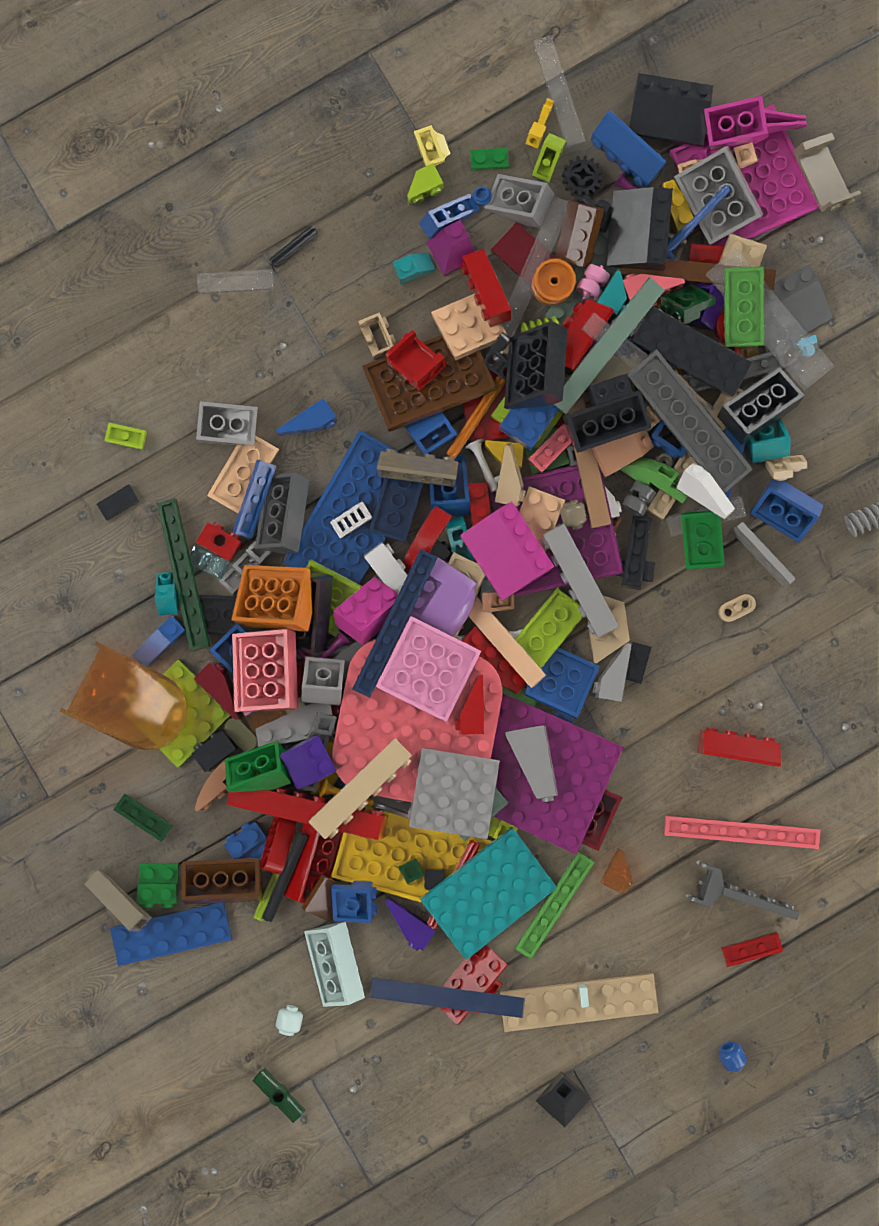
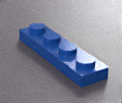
[232,459,276,538]

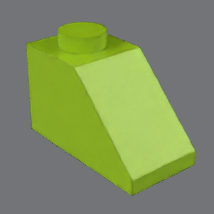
[532,133,567,182]

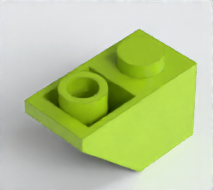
[407,163,443,205]

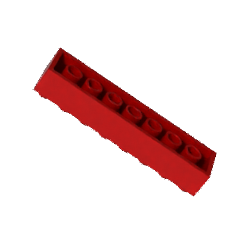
[226,787,388,840]

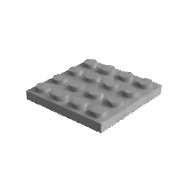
[409,748,500,839]

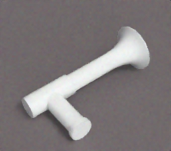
[465,439,500,493]

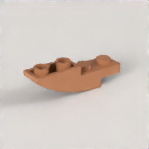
[195,756,231,812]

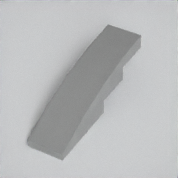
[219,541,273,595]

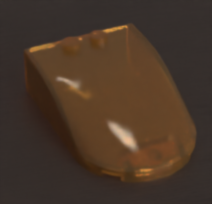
[60,642,188,750]

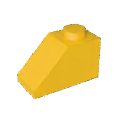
[485,440,523,469]

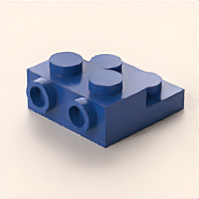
[224,821,268,860]
[332,881,377,923]

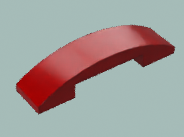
[403,506,452,574]

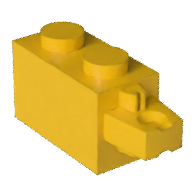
[662,179,694,233]

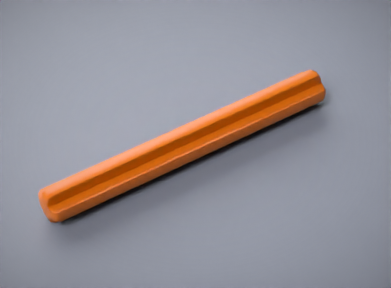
[447,376,506,458]

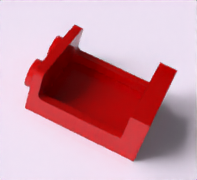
[385,330,446,391]

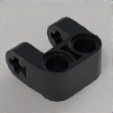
[485,331,510,381]

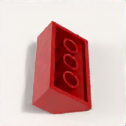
[562,299,614,373]
[697,727,781,767]
[284,823,344,903]

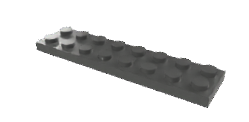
[627,349,752,494]

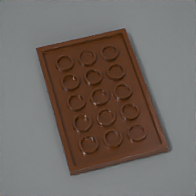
[362,335,496,432]

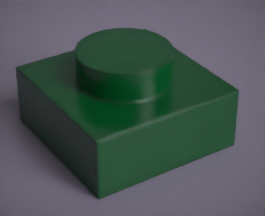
[399,858,425,884]

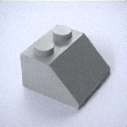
[302,657,345,705]

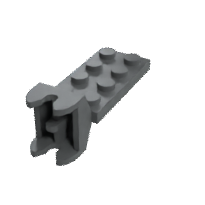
[685,860,800,920]

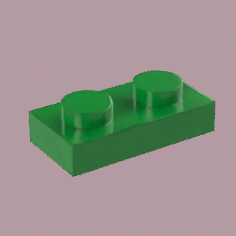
[470,148,509,171]

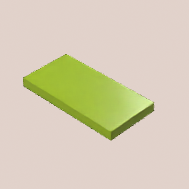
[515,588,583,668]

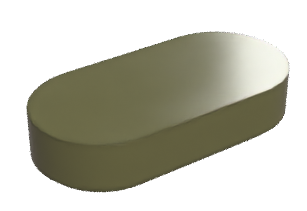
[224,718,258,751]

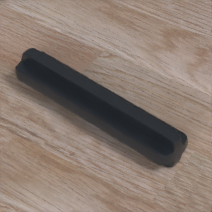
[269,226,318,268]

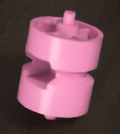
[576,264,610,301]

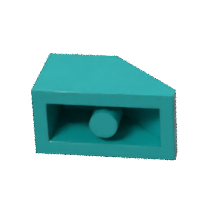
[393,252,435,285]

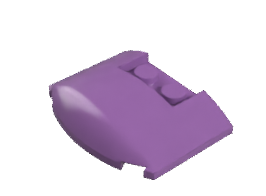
[404,558,477,636]

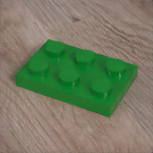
[681,510,725,570]

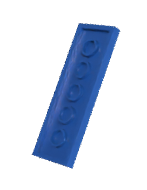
[110,903,232,966]

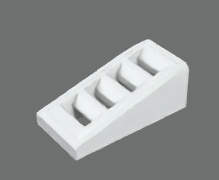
[330,501,372,539]

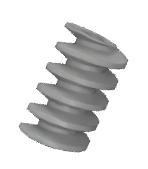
[844,502,879,537]

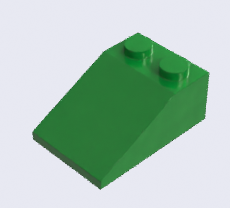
[224,740,291,792]

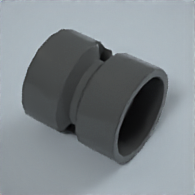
[621,481,656,517]

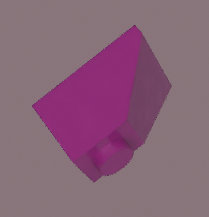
[426,220,475,276]

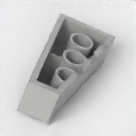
[256,703,336,747]

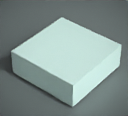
[578,984,589,1008]

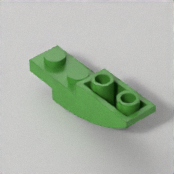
[620,457,688,503]

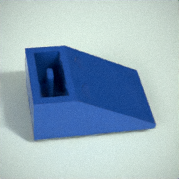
[404,412,457,456]

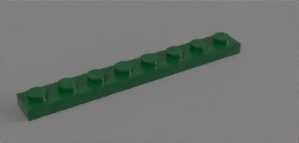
[157,498,211,651]

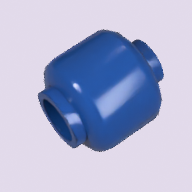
[718,1041,747,1072]

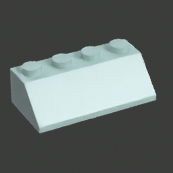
[304,922,365,1007]

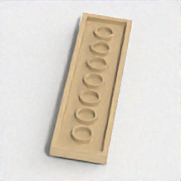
[500,973,658,1032]

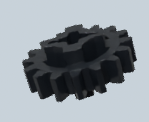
[562,156,603,197]

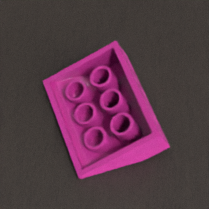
[460,501,554,601]

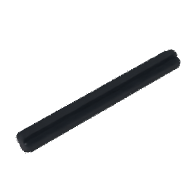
[262,832,308,922]

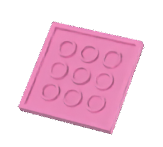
[376,616,481,722]

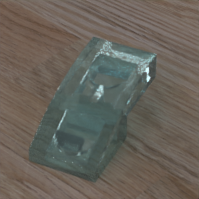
[190,546,229,579]

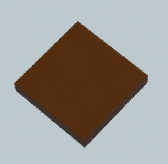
[301,874,343,922]

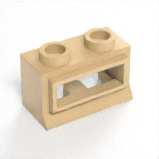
[359,312,396,360]

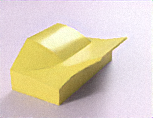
[414,125,450,167]

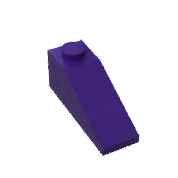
[385,896,436,951]

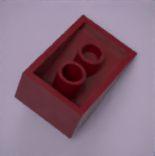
[194,662,243,720]
[582,790,623,851]

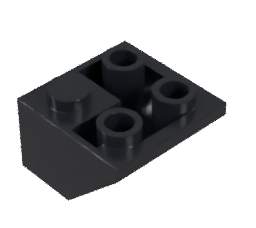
[536,1071,591,1128]

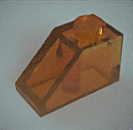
[601,848,633,894]

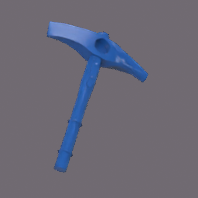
[666,185,731,284]

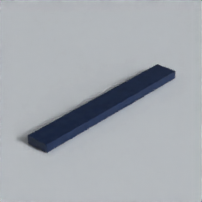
[352,549,438,698]
[370,978,525,1018]

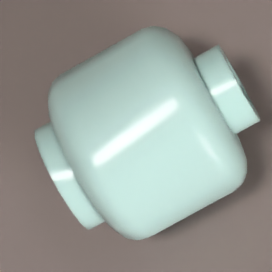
[276,1005,303,1036]

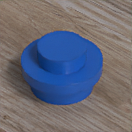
[473,186,492,206]

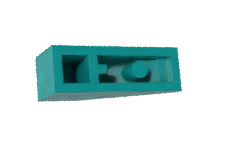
[446,516,475,562]

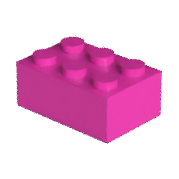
[334,577,398,645]

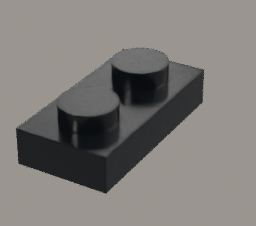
[625,642,652,684]

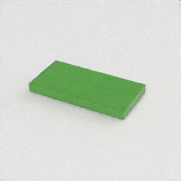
[724,266,764,347]

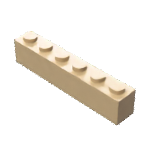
[308,738,412,839]

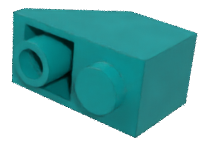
[155,572,179,616]

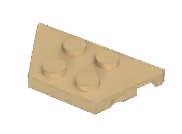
[587,595,630,663]

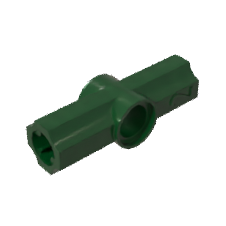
[252,1068,305,1123]

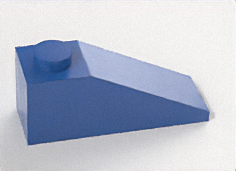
[419,194,480,239]
[276,398,337,436]
[132,616,186,669]

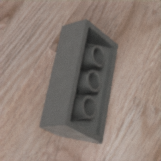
[255,472,310,554]

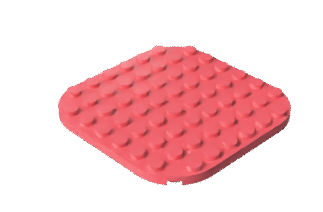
[332,640,502,803]

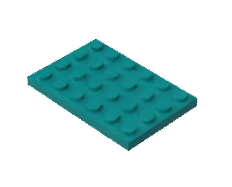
[420,827,557,960]

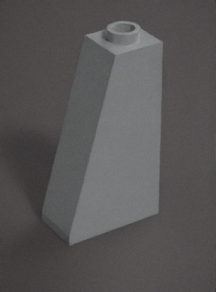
[505,725,558,802]

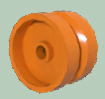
[531,259,576,306]

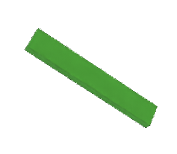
[515,851,595,959]

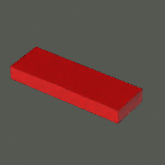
[721,932,783,967]

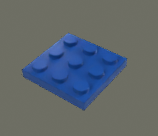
[524,648,600,719]

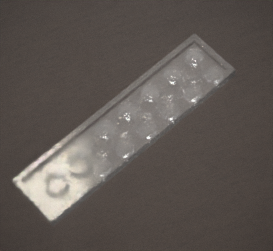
[705,248,834,391]

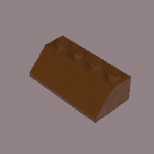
[181,858,263,905]

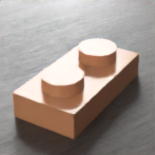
[482,591,514,612]

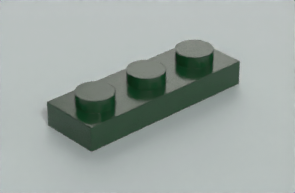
[113,793,173,842]

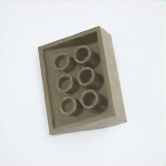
[377,449,458,487]

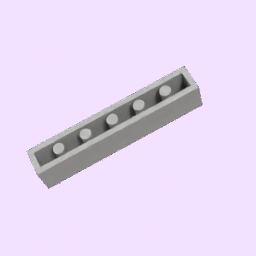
[542,523,619,638]

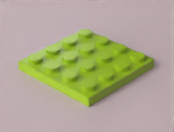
[124,659,231,768]

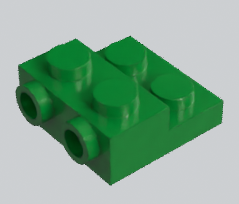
[137,863,179,908]

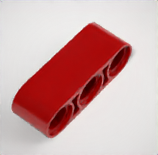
[260,816,296,875]

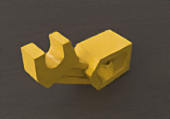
[525,98,554,149]

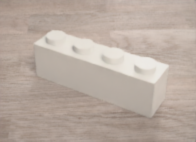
[364,542,407,594]

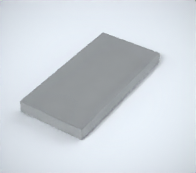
[730,522,795,586]

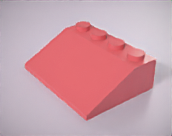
[232,629,298,712]

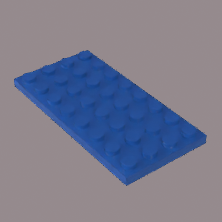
[284,430,401,584]

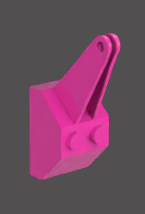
[704,96,807,151]

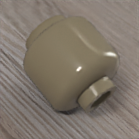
[560,500,588,530]

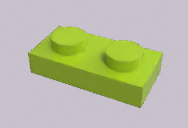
[104,423,147,450]

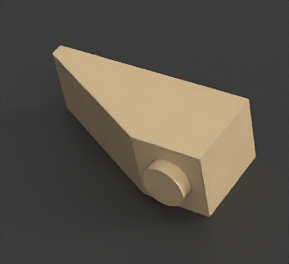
[495,443,526,506]

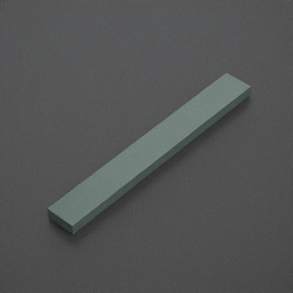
[553,277,665,414]

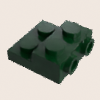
[660,284,715,324]

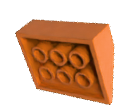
[232,565,312,631]

